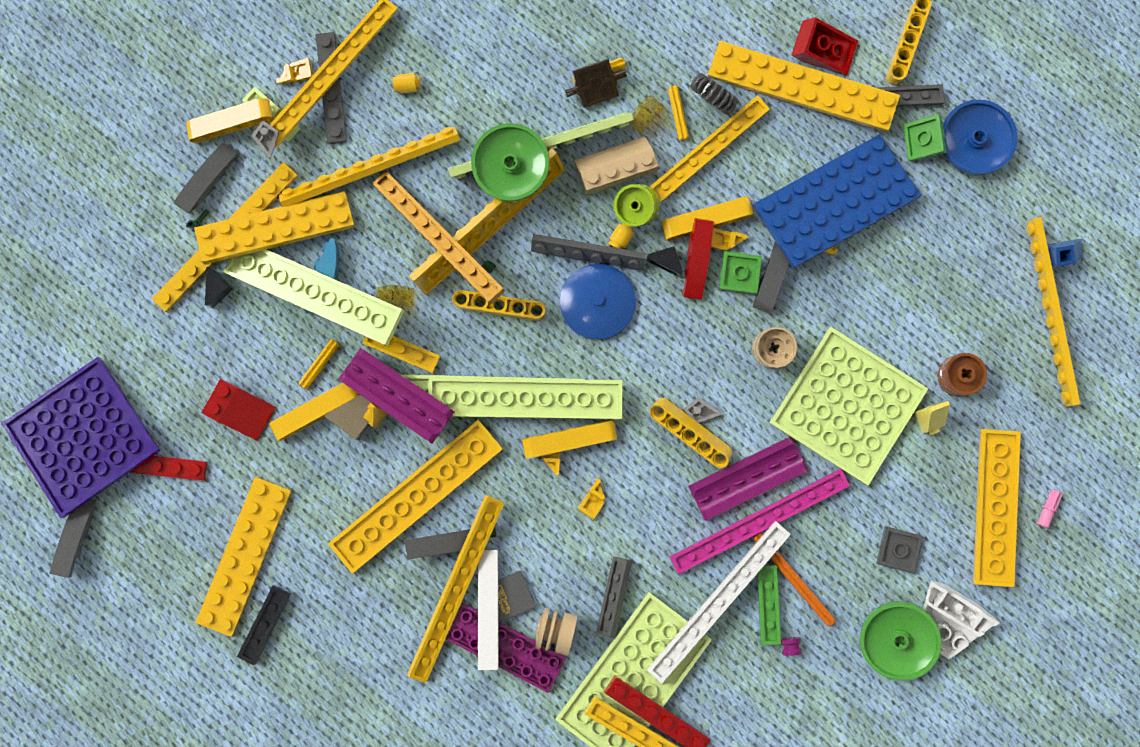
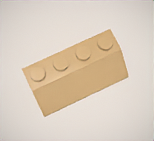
[574,137,659,195]

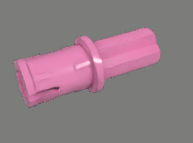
[1036,490,1062,528]

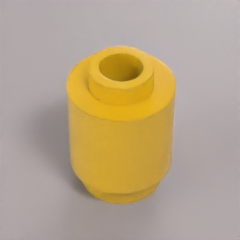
[392,73,421,94]
[608,223,634,249]

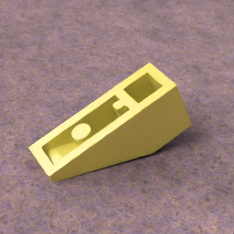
[914,401,950,435]

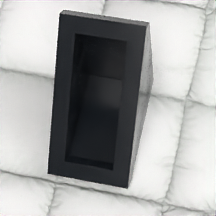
[646,246,683,278]
[205,267,233,308]

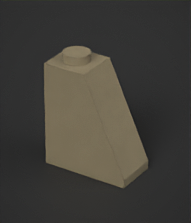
[325,395,372,440]

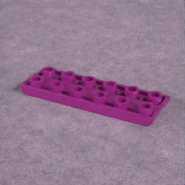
[338,348,455,444]
[688,436,809,521]
[446,603,566,693]

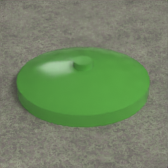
[471,123,549,202]
[860,601,941,681]

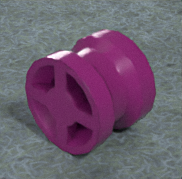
[781,637,802,656]

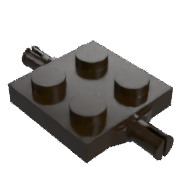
[564,59,627,108]

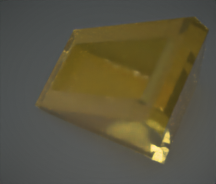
[629,95,665,135]
[376,285,414,307]

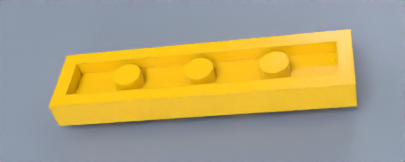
[362,336,441,374]

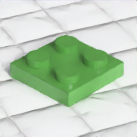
[903,114,947,162]
[719,251,762,294]

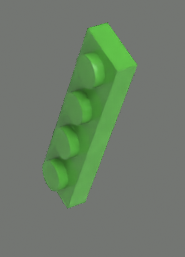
[757,565,781,645]

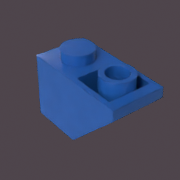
[1047,239,1083,267]

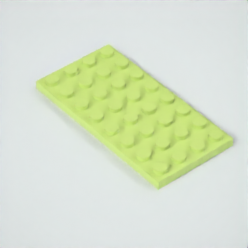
[555,592,712,747]

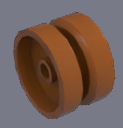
[937,353,987,397]

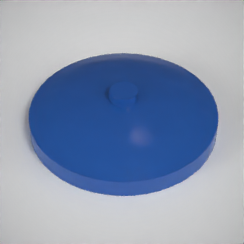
[943,100,1018,175]
[560,264,636,340]

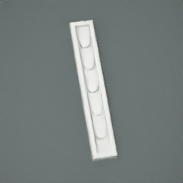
[478,550,499,670]

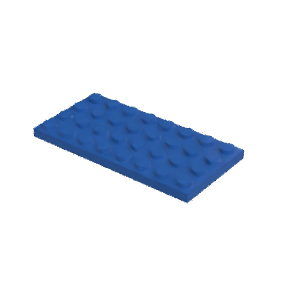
[753,134,921,269]

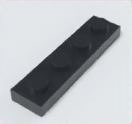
[237,585,292,665]

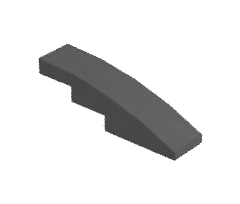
[174,143,238,214]
[49,499,97,578]
[405,529,487,560]

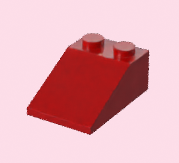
[791,17,859,76]
[201,379,276,441]

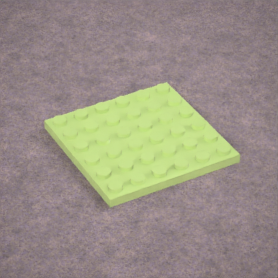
[769,327,928,486]

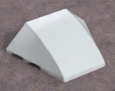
[923,580,1000,659]

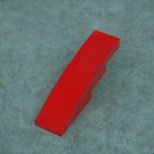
[682,218,714,300]

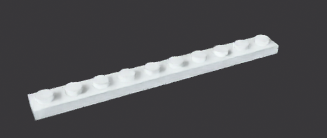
[646,521,791,684]

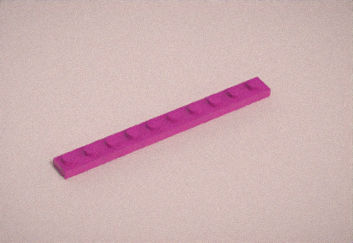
[669,469,850,574]

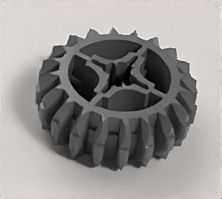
[690,73,738,114]

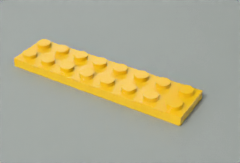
[194,191,355,265]
[973,429,1021,587]
[195,477,292,637]

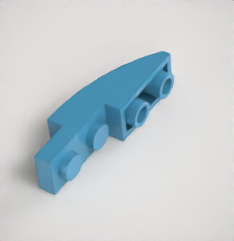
[304,238,339,315]

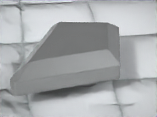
[251,120,279,159]
[683,397,722,423]

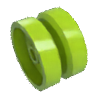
[614,184,660,227]

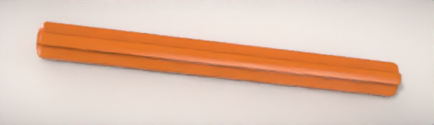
[753,532,836,626]

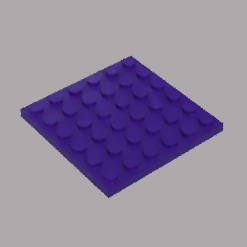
[1,357,161,519]

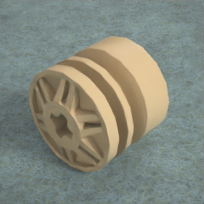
[752,327,797,368]
[535,608,577,656]

